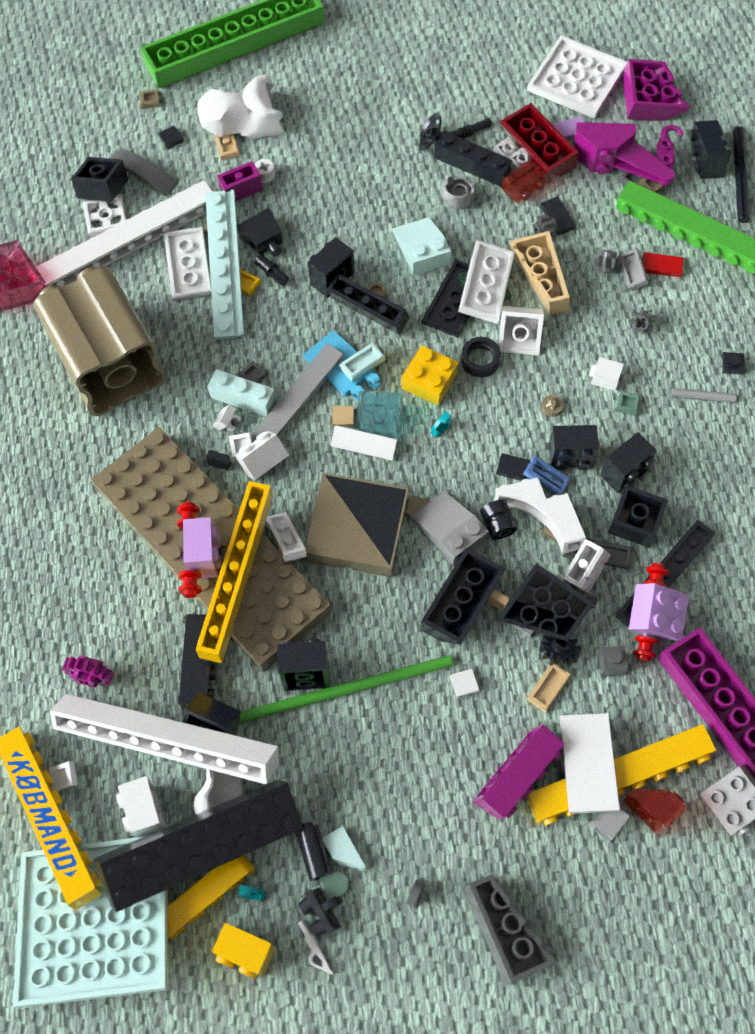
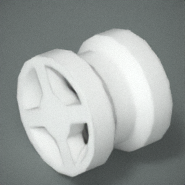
[255,159,275,183]

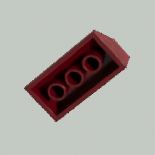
[500,103,579,177]

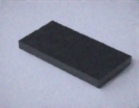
[421,259,470,338]

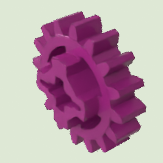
[62,656,114,688]

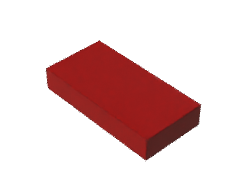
[642,252,684,277]

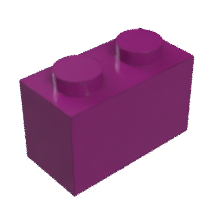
[217,161,263,201]

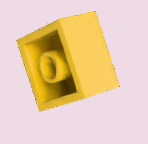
[402,345,459,406]
[211,923,276,979]

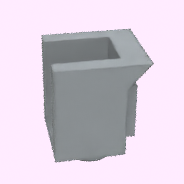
[588,803,630,843]

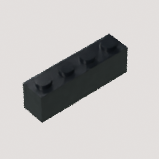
[434,130,512,187]
[327,273,409,335]
[179,614,217,709]

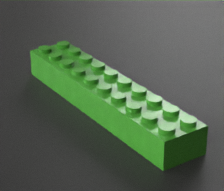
[140,0,324,89]

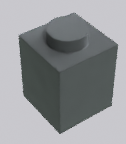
[598,646,628,677]

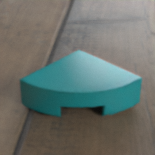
[430,411,451,438]
[238,885,267,901]

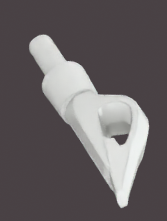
[298,920,334,975]

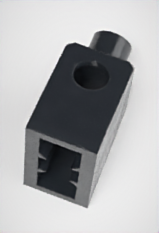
[237,208,283,257]

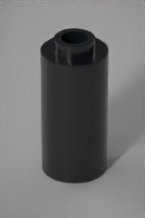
[295,822,333,881]

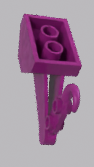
[573,122,684,186]

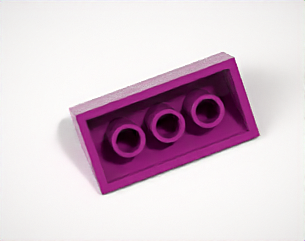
[472,724,565,820]

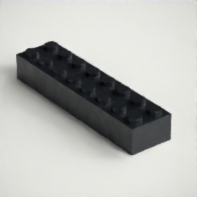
[94,779,303,912]

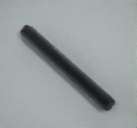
[733,126,750,223]

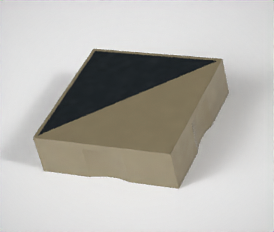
[304,473,409,578]

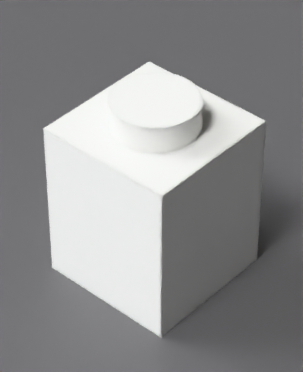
[589,357,624,391]

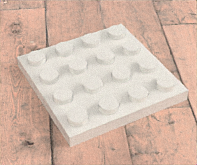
[527,35,627,119]

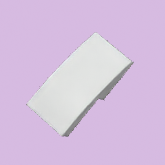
[493,137,535,173]

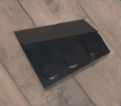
[497,562,594,641]

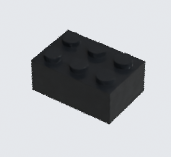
[277,639,330,691]

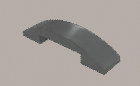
[109,149,178,196]

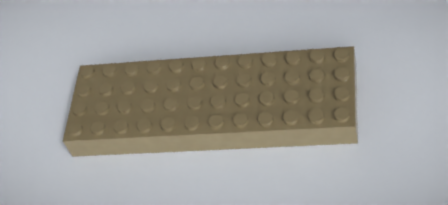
[91,427,332,672]

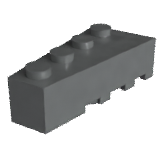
[464,874,557,986]

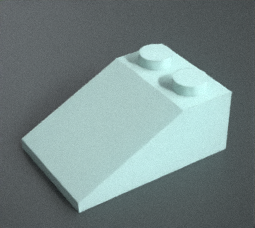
[392,217,451,276]

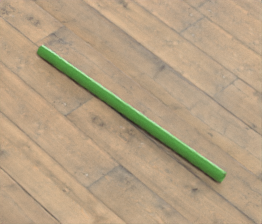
[239,655,453,724]

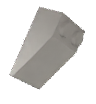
[410,491,489,566]

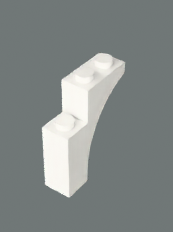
[495,478,586,554]

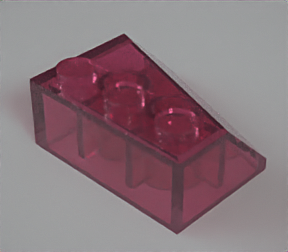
[0,240,48,312]

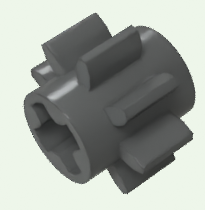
[533,214,557,238]
[595,250,621,273]
[629,307,656,334]

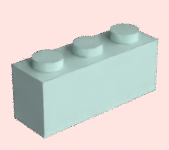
[207,369,276,417]

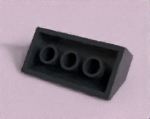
[421,548,506,645]

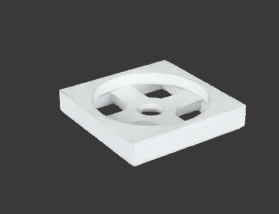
[83,195,126,237]

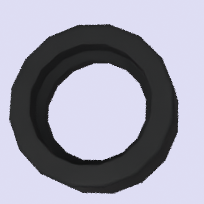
[461,336,501,378]

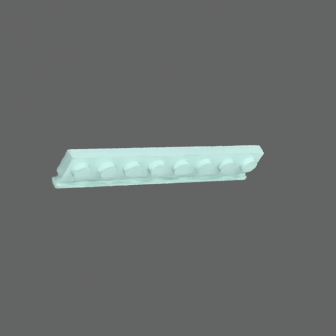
[205,190,245,340]

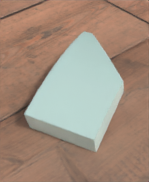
[322,826,367,872]

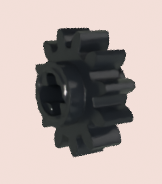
[539,635,581,668]

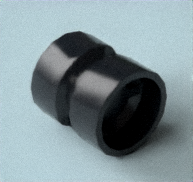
[480,499,518,540]

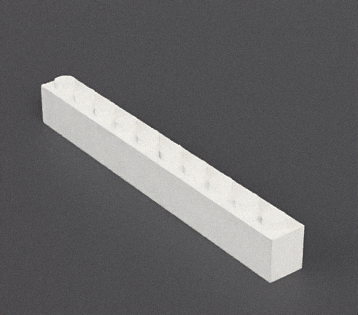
[29,180,212,291]
[50,694,279,784]

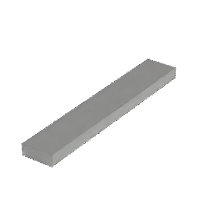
[252,344,344,442]

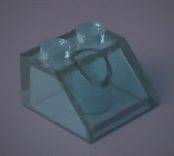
[357,391,402,442]

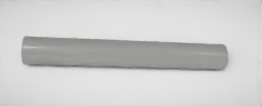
[671,388,737,403]

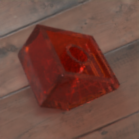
[622,789,687,837]

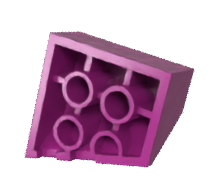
[622,59,690,121]

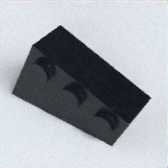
[689,120,732,179]

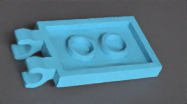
[303,330,381,403]

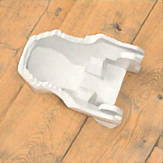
[198,75,284,140]

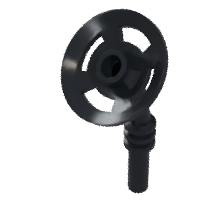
[418,113,492,151]

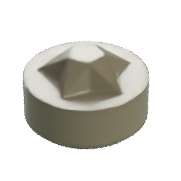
[542,395,563,417]

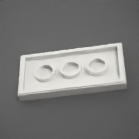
[164,227,212,301]
[458,240,515,324]
[559,713,619,814]

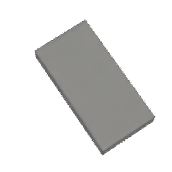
[618,248,649,291]

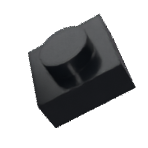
[722,352,745,375]

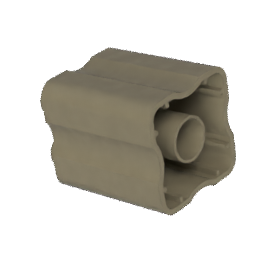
[33,267,166,416]

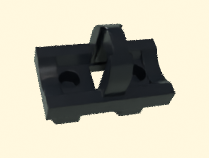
[298,888,343,936]

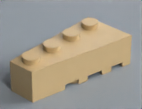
[510,231,570,315]

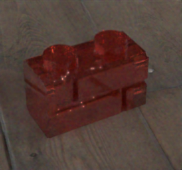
[502,158,547,203]

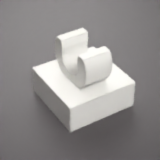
[213,405,241,432]

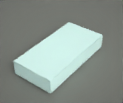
[339,342,385,382]

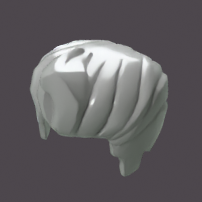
[442,176,476,209]

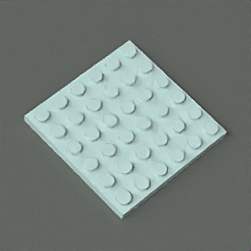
[13,836,168,1009]

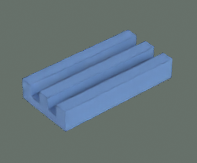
[523,455,571,495]

